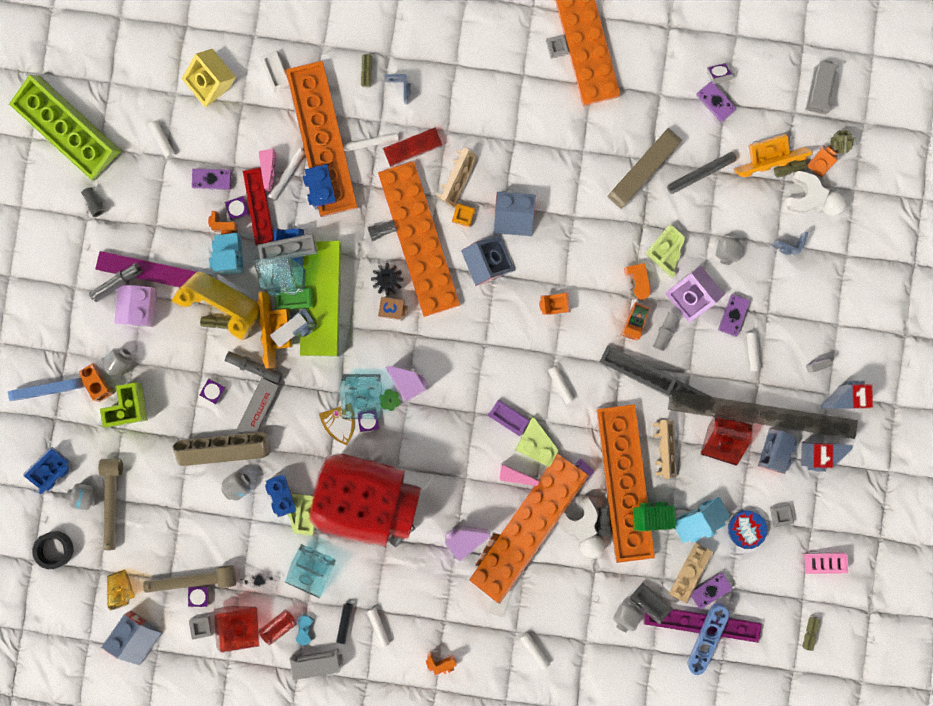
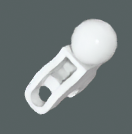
[782,171,846,216]
[558,496,604,559]

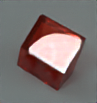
[700,413,752,466]
[214,606,259,653]

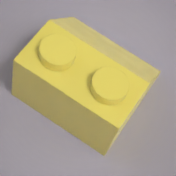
[181,49,236,107]

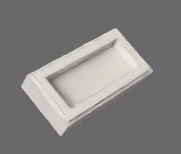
[260,50,290,93]

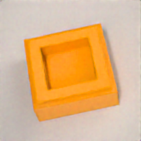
[452,203,475,227]

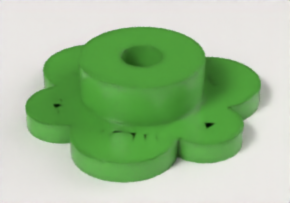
[380,389,401,411]

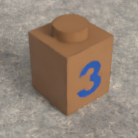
[378,297,408,321]

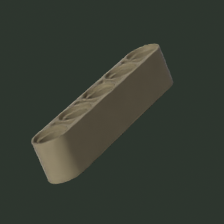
[607,128,682,209]
[173,432,271,466]

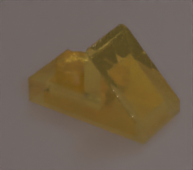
[107,570,135,611]

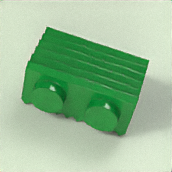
[633,501,676,531]

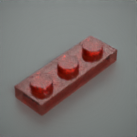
[383,127,443,167]

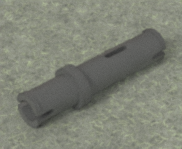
[89,263,143,302]
[224,351,283,383]

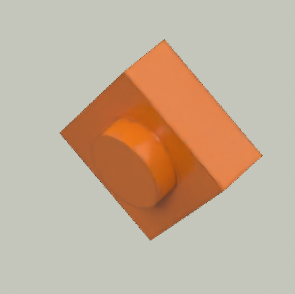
[807,145,838,178]
[208,211,238,235]
[539,293,571,315]
[426,652,457,675]

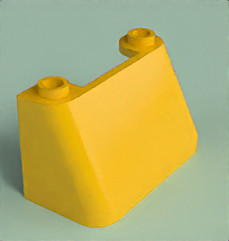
[171,272,260,340]

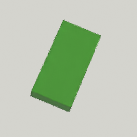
[275,288,314,310]

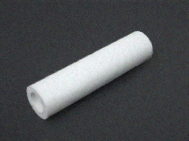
[149,120,175,159]
[746,332,760,371]
[548,366,574,404]
[367,607,390,648]
[520,632,550,670]

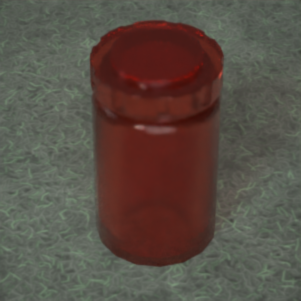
[259,609,297,646]

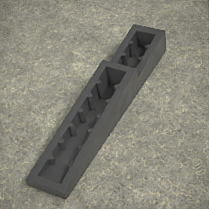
[599,345,712,415]

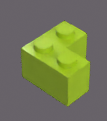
[100,382,148,428]

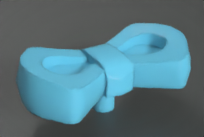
[295,615,313,645]

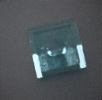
[254,257,306,296]
[340,374,382,419]
[285,544,336,599]

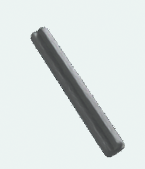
[667,152,737,194]

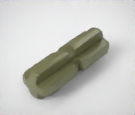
[361,54,372,88]
[773,160,807,178]
[200,316,230,329]
[802,617,821,651]

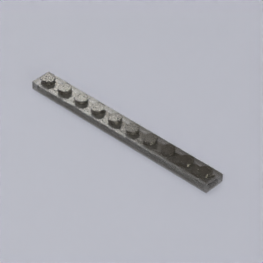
[667,390,858,439]

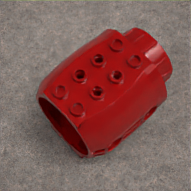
[310,453,421,547]

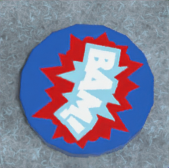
[728,510,767,549]

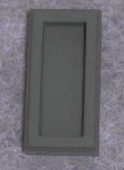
[630,583,672,624]

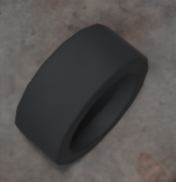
[32,531,74,570]

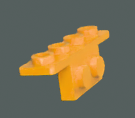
[734,134,813,177]
[257,291,293,369]

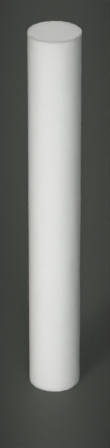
[343,133,399,152]
[268,149,305,201]

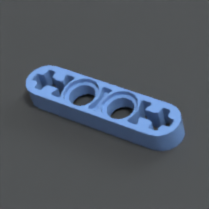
[8,378,84,401]
[687,603,729,675]

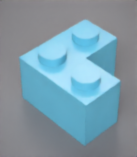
[209,233,244,276]
[675,497,730,543]

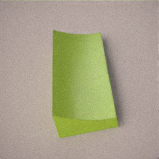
[9,75,122,180]
[300,240,342,357]

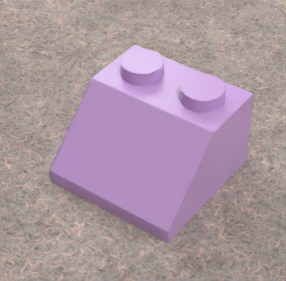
[665,265,725,323]
[114,285,157,327]
[386,366,428,402]
[445,526,490,562]

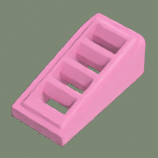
[259,149,276,192]
[499,464,539,486]
[804,552,848,574]

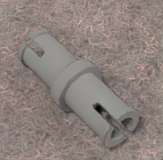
[653,312,680,351]

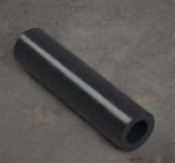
[336,603,353,644]

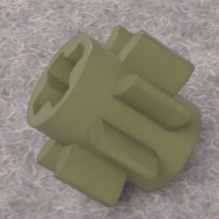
[830,130,856,154]

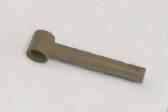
[98,459,123,550]
[143,565,236,593]

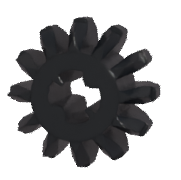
[371,263,404,296]

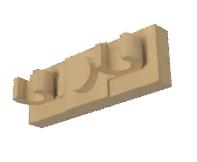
[436,147,478,207]
[653,419,677,479]
[669,542,714,604]

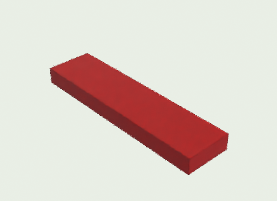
[243,168,274,246]

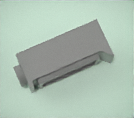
[805,60,839,115]
[290,649,344,680]

